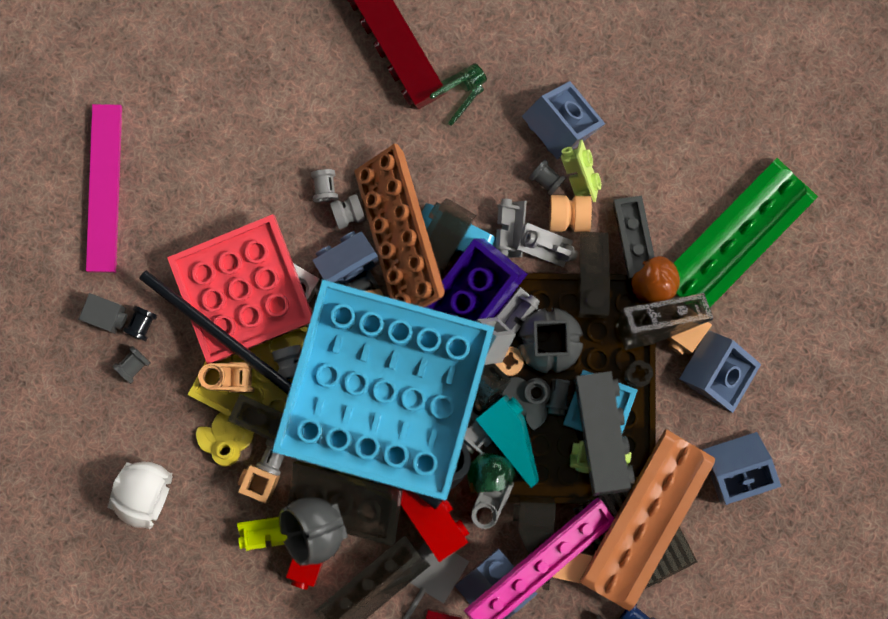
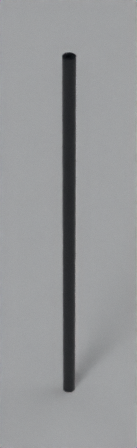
[139,270,443,510]

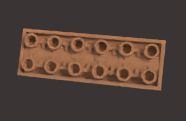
[354,144,445,307]
[579,429,715,611]

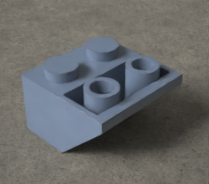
[702,432,782,505]

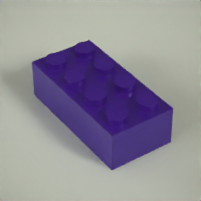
[424,238,528,322]

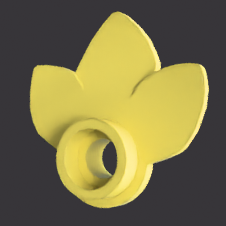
[196,412,253,467]

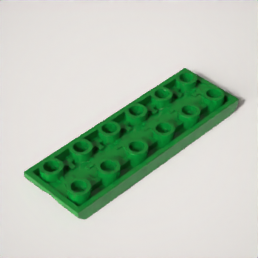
[674,158,818,317]

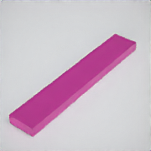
[86,104,122,273]
[463,498,614,619]

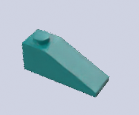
[476,395,539,488]

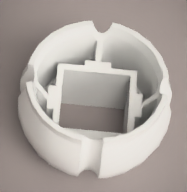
[108,462,173,529]

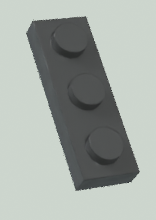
[613,196,655,282]

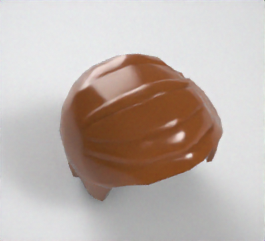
[631,256,680,304]

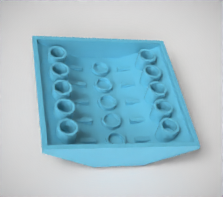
[272,280,494,501]

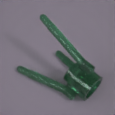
[430,63,487,126]

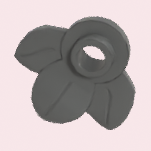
[497,377,551,430]

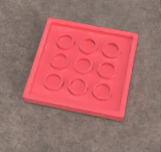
[167,214,312,364]

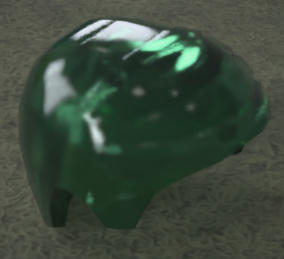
[467,453,515,492]

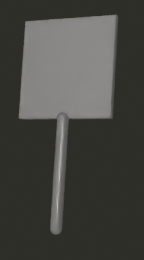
[402,541,469,619]

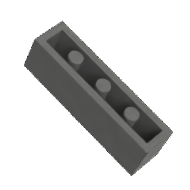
[574,371,634,496]

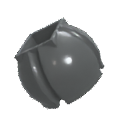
[517,308,583,374]
[279,497,348,566]

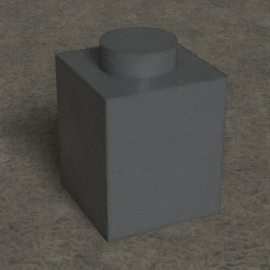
[79,293,128,334]

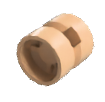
[549,195,592,233]

